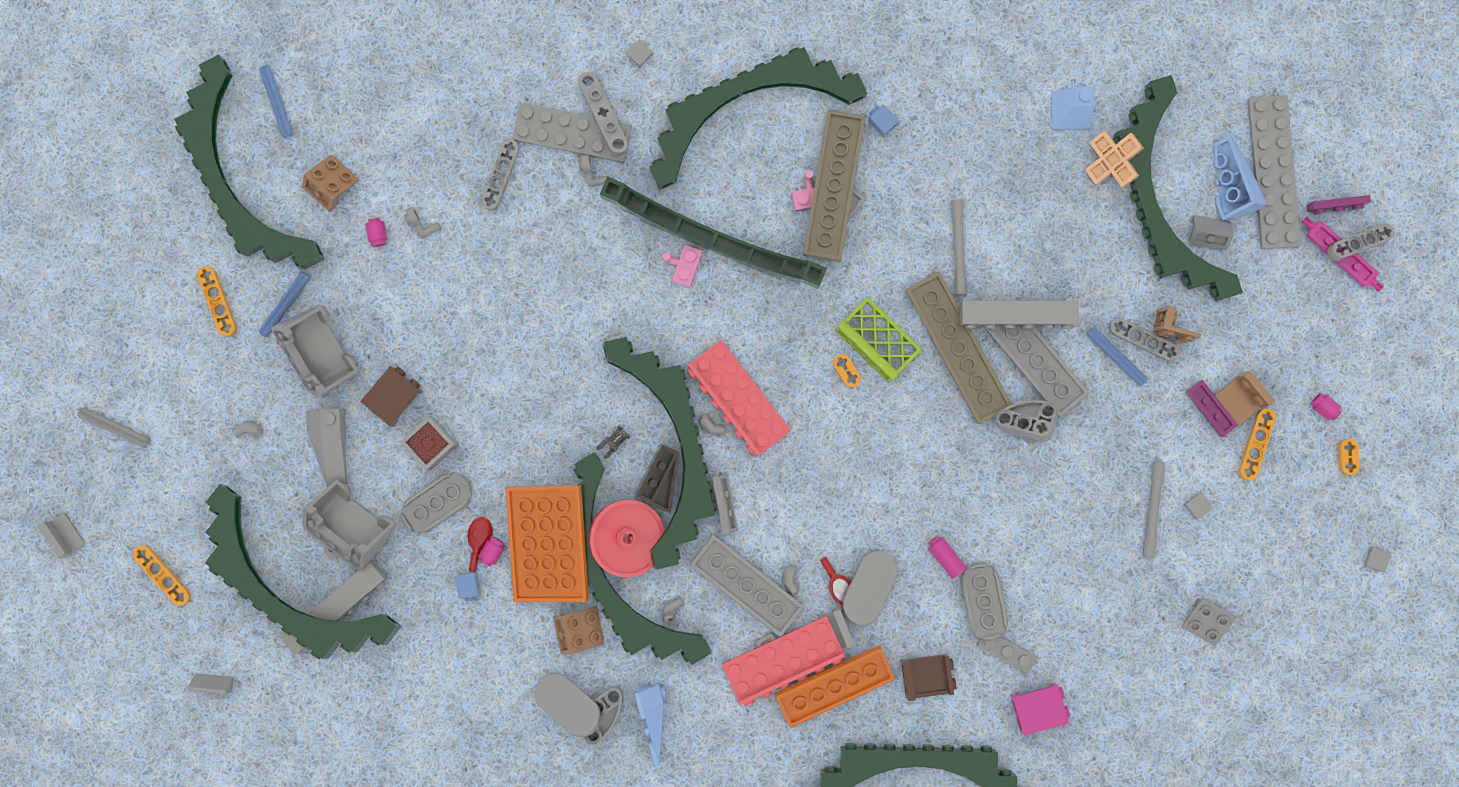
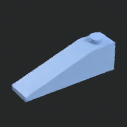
[1214,135,1267,221]
[635,682,667,767]

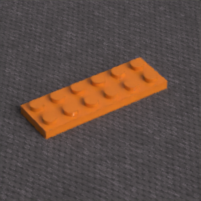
[774,645,895,728]

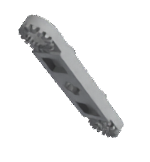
[579,72,628,156]

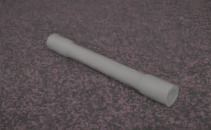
[951,199,967,296]
[1143,461,1165,558]

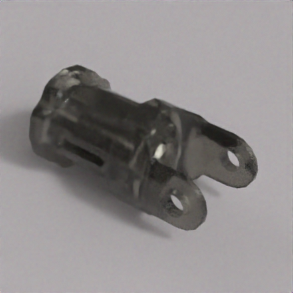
[596,425,631,459]

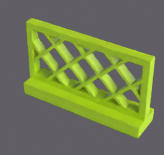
[835,296,922,383]

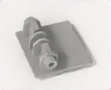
[1181,598,1237,646]

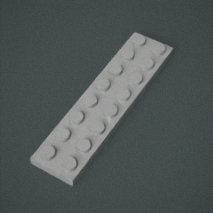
[1247,95,1301,249]

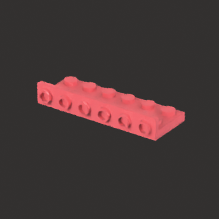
[687,340,791,456]
[722,615,845,706]

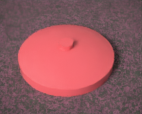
[588,499,665,577]

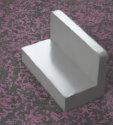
[1189,215,1234,250]
[37,513,85,558]
[818,608,855,648]

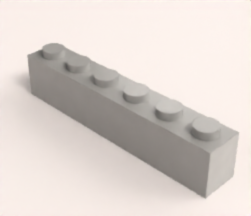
[959,301,1079,329]
[280,560,388,655]

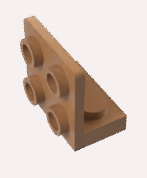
[302,155,359,212]
[1152,306,1201,343]
[1215,371,1275,425]
[553,607,604,654]

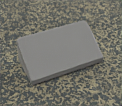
[188,673,234,694]

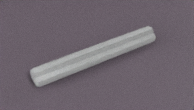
[77,408,150,447]

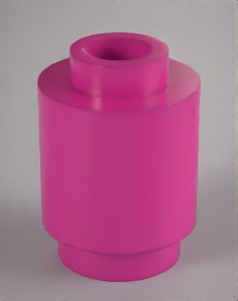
[365,218,387,247]
[1311,393,1341,420]
[479,536,505,567]

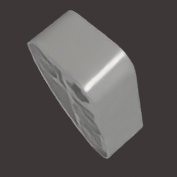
[996,400,1058,442]
[583,686,623,745]

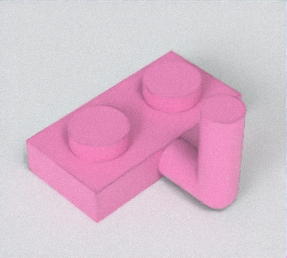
[792,170,815,211]
[663,245,703,287]

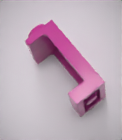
[1010,683,1070,736]

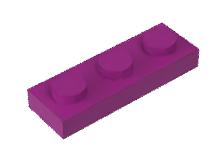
[1306,195,1371,215]
[1186,380,1238,437]

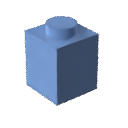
[868,104,899,137]
[455,572,481,602]

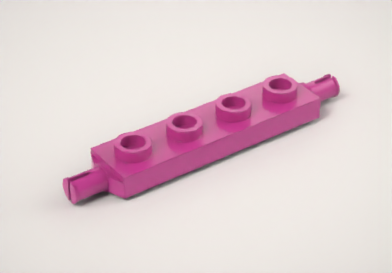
[1301,216,1384,292]

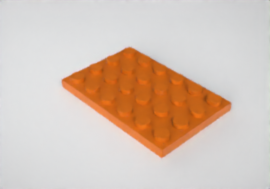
[505,485,589,602]

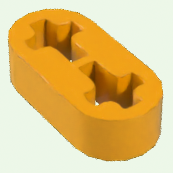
[833,354,861,388]
[1338,439,1360,475]

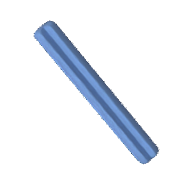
[259,65,293,138]
[258,271,310,337]
[1087,327,1147,386]

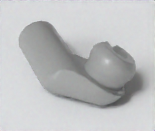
[699,414,725,434]
[232,421,262,438]
[782,565,799,595]
[662,597,684,624]

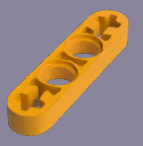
[197,266,237,337]
[1238,409,1276,480]
[133,545,191,606]

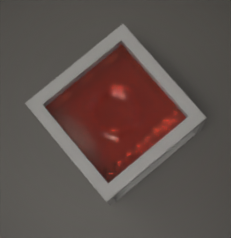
[400,416,459,471]

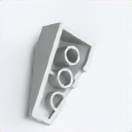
[306,409,347,487]

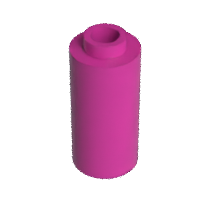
[928,536,967,579]

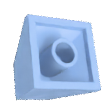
[1051,87,1095,130]

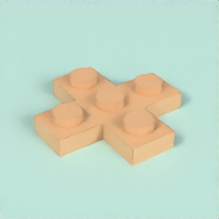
[1085,130,1144,188]

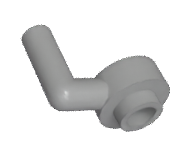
[578,154,609,187]
[404,207,441,238]

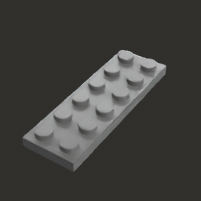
[512,102,632,163]
[985,326,1089,417]
[690,535,805,637]

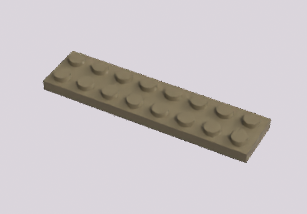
[803,110,865,262]
[905,272,1012,424]

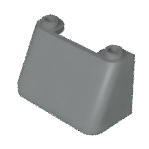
[271,305,359,395]
[303,479,396,570]

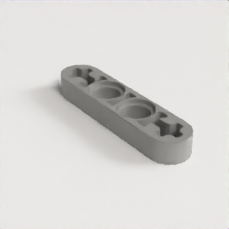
[482,139,519,211]
[1328,224,1395,261]
[1109,318,1180,361]

